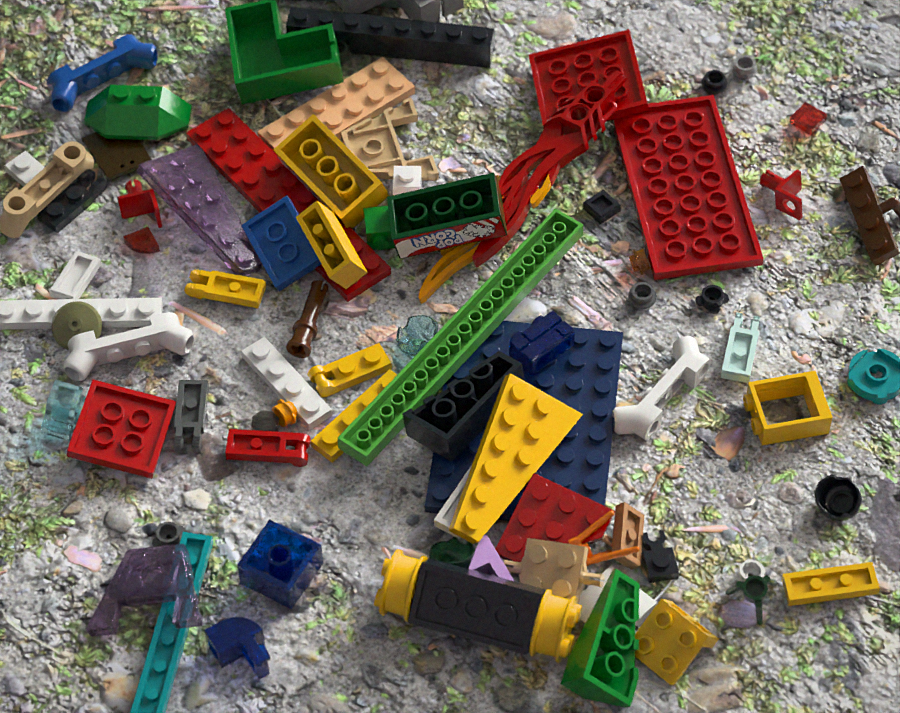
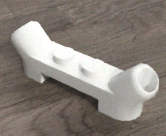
[63,312,194,381]
[612,336,711,441]

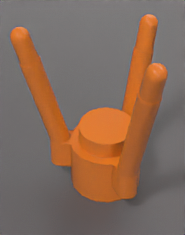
[568,511,640,566]

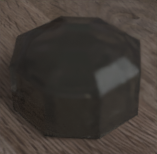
[251,410,280,432]

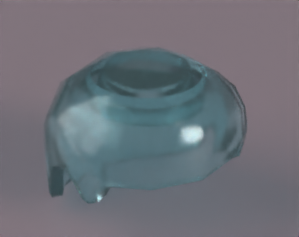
[396,315,439,357]

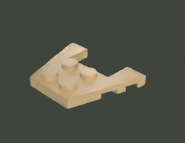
[341,98,439,181]

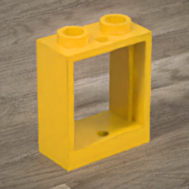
[743,370,833,446]

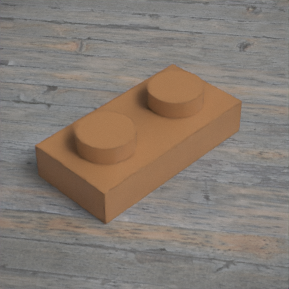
[612,502,645,570]

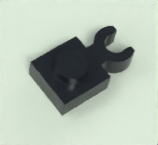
[642,530,679,583]

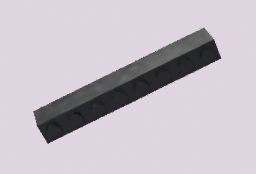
[286,7,494,68]

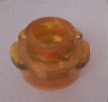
[629,248,650,275]

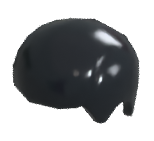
[814,474,862,521]

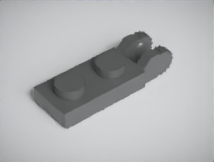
[174,380,209,453]

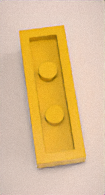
[782,562,880,606]

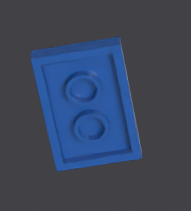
[241,196,321,292]

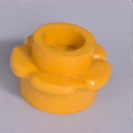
[272,399,298,427]

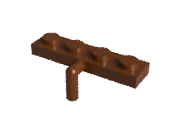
[839,166,900,266]

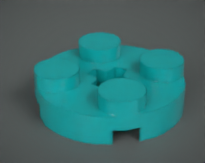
[847,349,900,405]

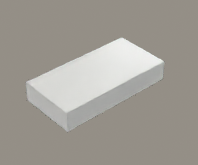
[49,251,101,299]

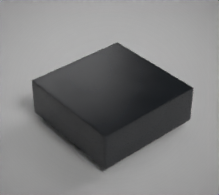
[582,189,621,225]

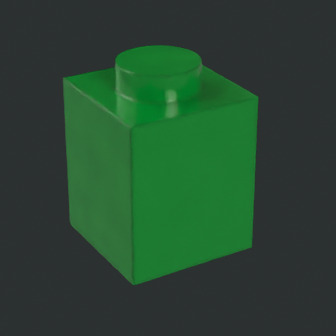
[363,206,395,250]

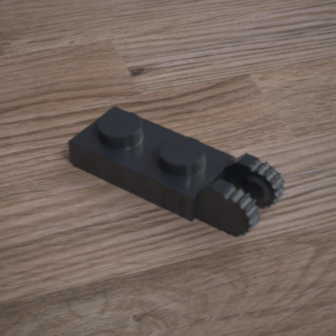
[37,169,108,233]

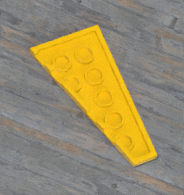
[448,373,583,544]

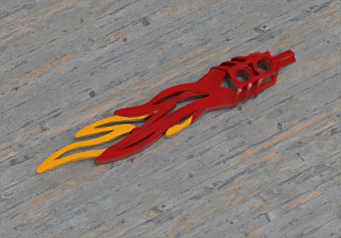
[418,70,627,304]

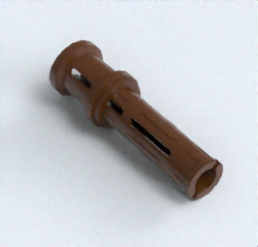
[286,280,329,358]

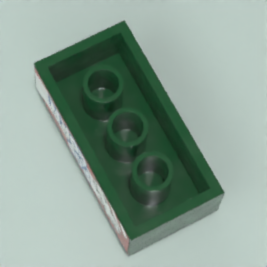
[387,173,507,259]

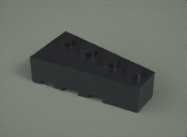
[402,351,524,462]

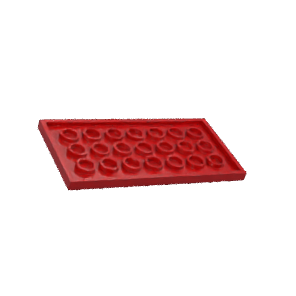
[611,95,764,280]

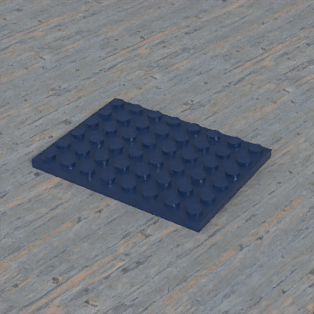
[425,321,623,521]

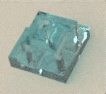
[40,379,86,441]

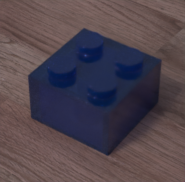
[237,519,323,609]

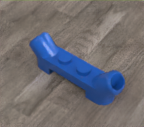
[47,34,158,112]

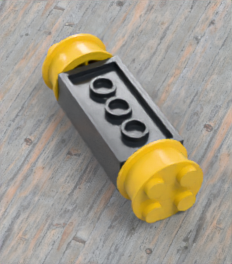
[374,549,582,663]

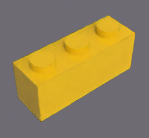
[296,201,368,289]

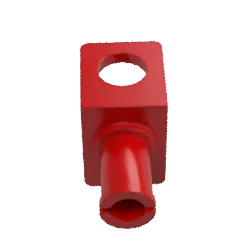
[759,169,803,220]
[117,179,162,228]

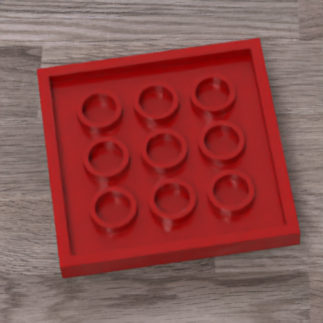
[528,29,649,126]

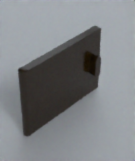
[81,132,153,181]

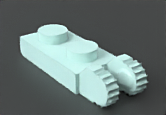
[721,312,760,383]

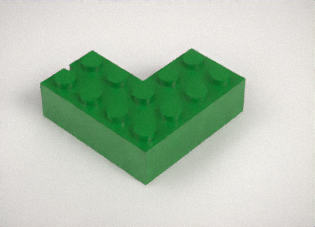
[225,0,344,104]

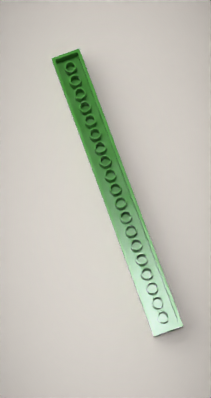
[337,208,583,466]

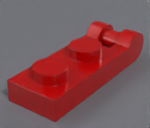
[225,429,311,467]

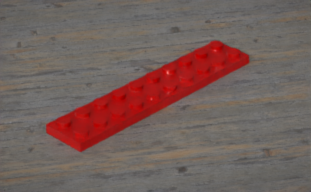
[186,107,391,302]

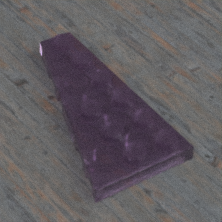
[137,144,262,276]

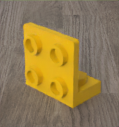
[635,598,719,685]

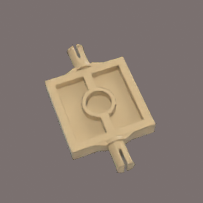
[503,538,604,605]

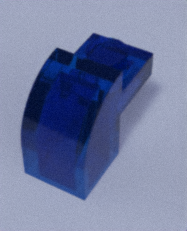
[204,617,271,679]

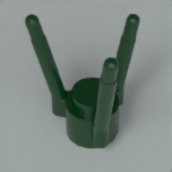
[726,575,778,625]

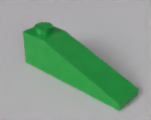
[560,569,639,708]

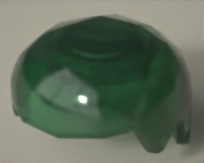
[427,537,475,569]

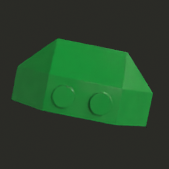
[84,85,192,140]

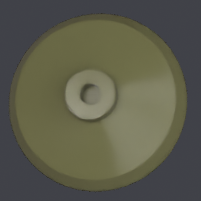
[51,301,102,350]

